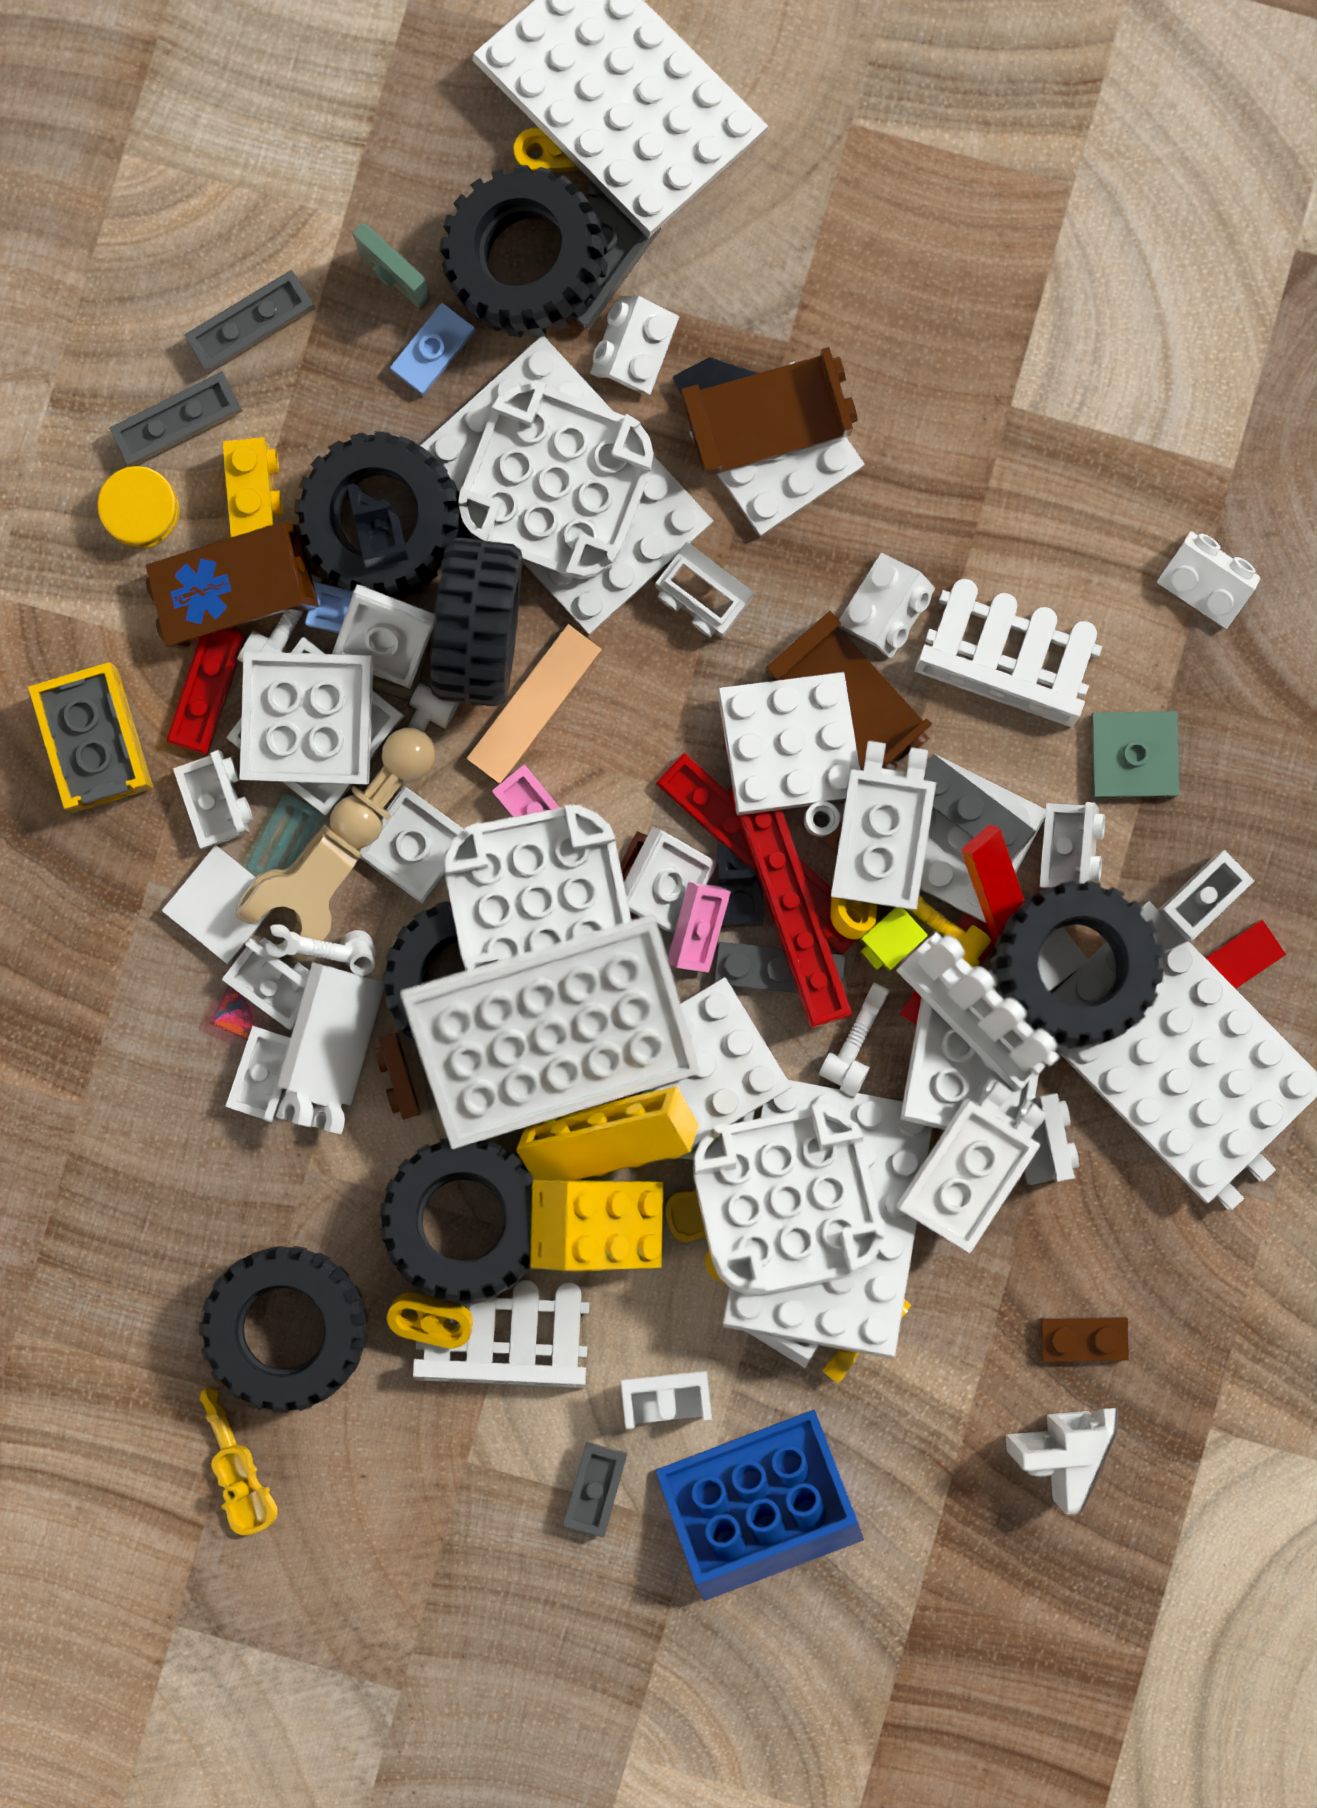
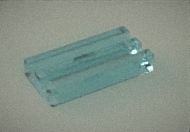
[246,793,323,875]

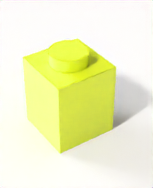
[859,907,928,971]

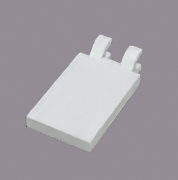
[831,741,936,910]
[276,962,385,1135]
[896,1077,1047,1253]

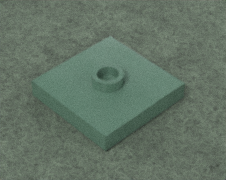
[352,223,430,310]
[1091,711,1180,798]

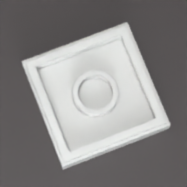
[332,584,435,689]
[359,785,464,904]
[624,826,718,935]
[162,845,276,964]

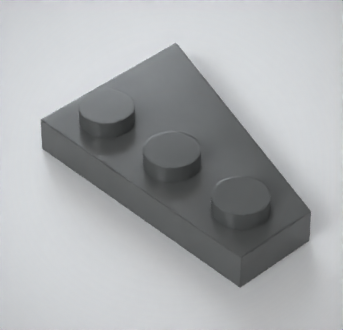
[569,181,662,330]

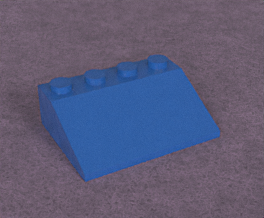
[655,1409,864,1601]

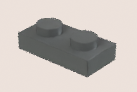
[563,1441,627,1538]

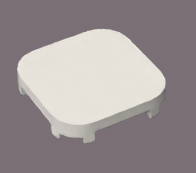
[458,380,654,579]
[445,805,631,971]
[693,1104,885,1295]

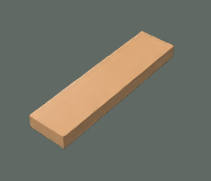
[467,624,602,784]

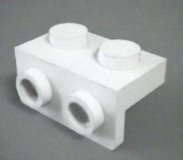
[591,296,679,394]
[1156,531,1260,629]
[839,552,935,658]
[173,750,253,850]
[1040,802,1105,889]
[222,937,310,1031]
[225,1026,291,1123]
[1024,1094,1079,1185]

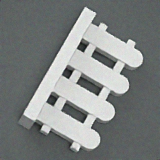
[914,579,1102,728]
[896,932,1059,1092]
[413,1280,590,1388]

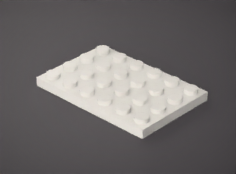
[472,0,768,238]
[421,336,714,636]
[1053,901,1317,1204]
[401,915,700,1149]
[723,1080,932,1359]

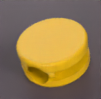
[97,466,180,548]

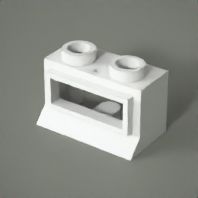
[655,541,754,638]
[621,1371,712,1429]

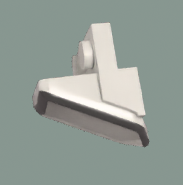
[1006,1408,1119,1515]

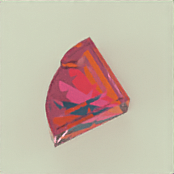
[210,985,254,1041]

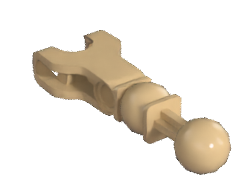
[236,728,435,961]

